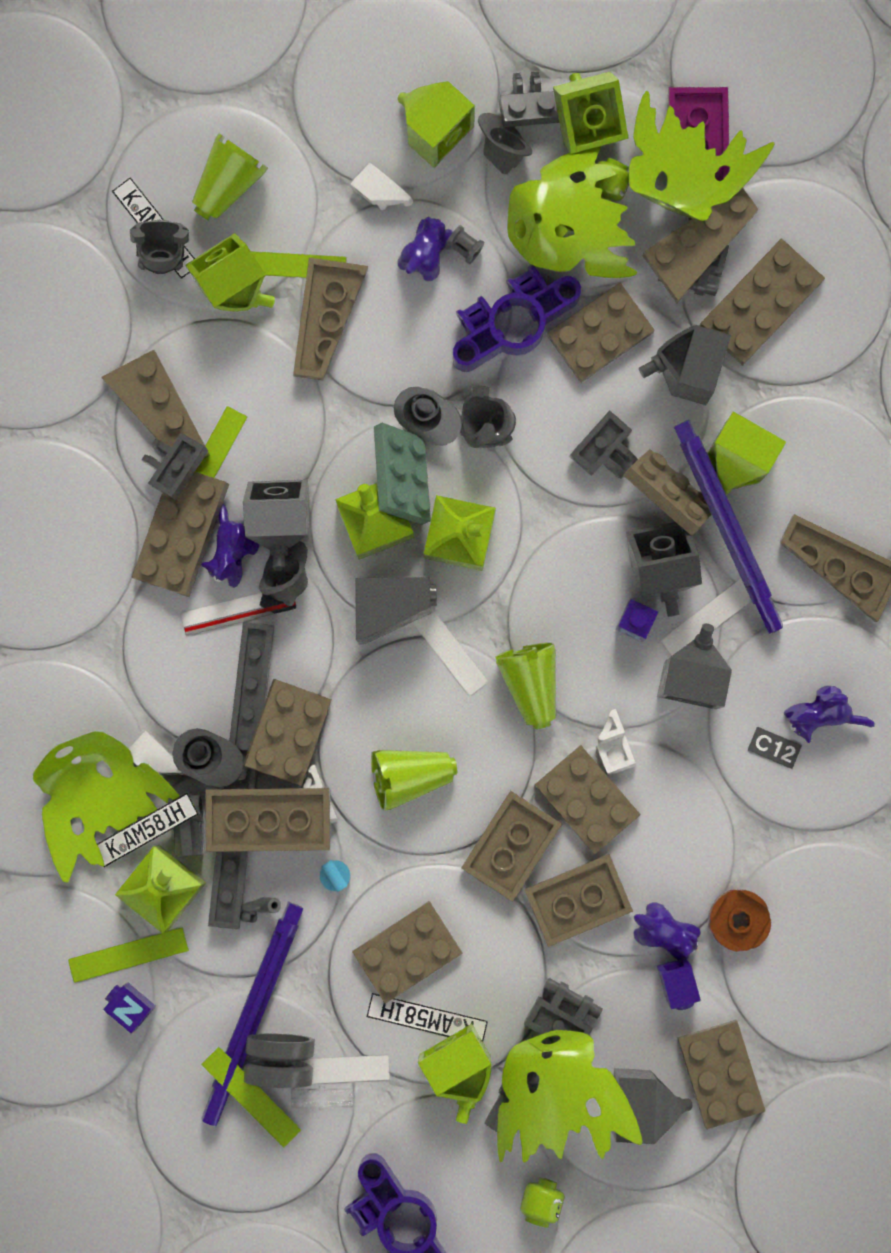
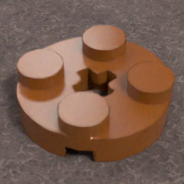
[708,889,771,952]

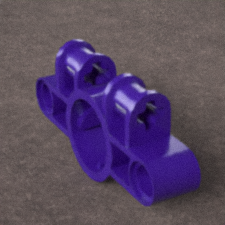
[453,265,581,372]
[344,1153,446,1253]

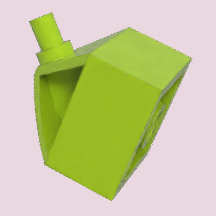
[553,71,629,154]
[397,81,475,168]
[185,233,275,312]
[707,411,786,494]
[335,483,415,560]
[423,495,496,571]
[115,845,206,934]
[418,1023,491,1124]

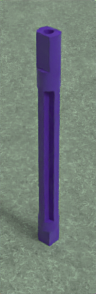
[674,419,783,634]
[201,901,304,1126]

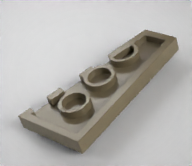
[642,188,758,303]
[293,258,368,381]
[101,350,210,459]
[779,514,891,622]

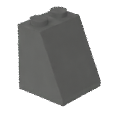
[355,577,437,644]

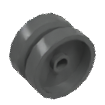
[244,1033,315,1088]

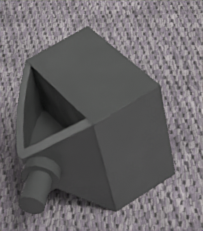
[638,325,731,406]
[243,480,310,571]
[626,522,702,617]
[657,623,732,710]
[611,1068,693,1144]

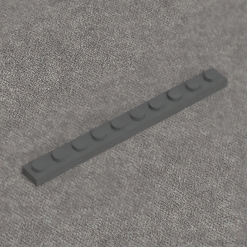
[208,622,274,929]

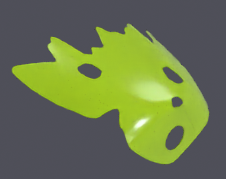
[629,91,775,221]
[507,146,637,278]
[33,731,180,883]
[497,1030,643,1162]

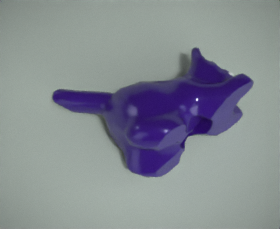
[397,217,453,281]
[201,504,260,588]
[784,686,875,743]
[633,902,701,960]

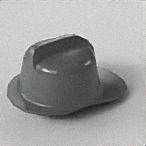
[478,113,532,174]
[393,386,462,445]
[259,541,308,606]
[172,728,243,787]

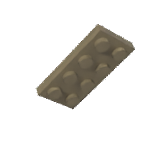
[699,238,825,366]
[132,472,229,597]
[206,788,330,852]

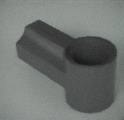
[168,794,203,857]

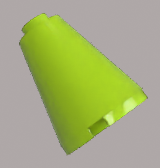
[192,133,268,221]
[495,642,556,729]
[371,750,458,811]

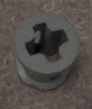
[445,225,485,264]

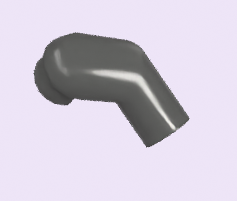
[241,897,281,923]

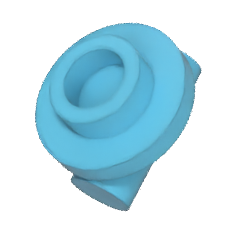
[320,860,350,892]

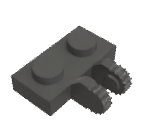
[499,71,559,128]
[569,410,638,479]
[142,433,209,501]

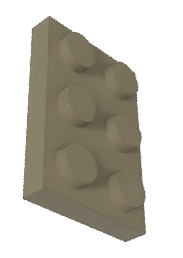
[547,283,655,383]
[623,449,712,536]
[243,679,332,786]
[534,745,641,855]
[461,791,562,902]
[524,854,633,947]
[352,901,463,1004]
[677,1020,765,1129]

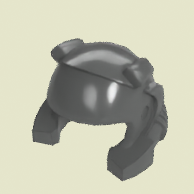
[130,220,189,274]
[460,385,516,448]

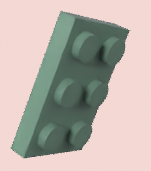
[374,422,431,525]

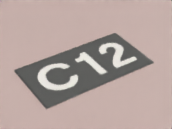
[748,727,802,769]

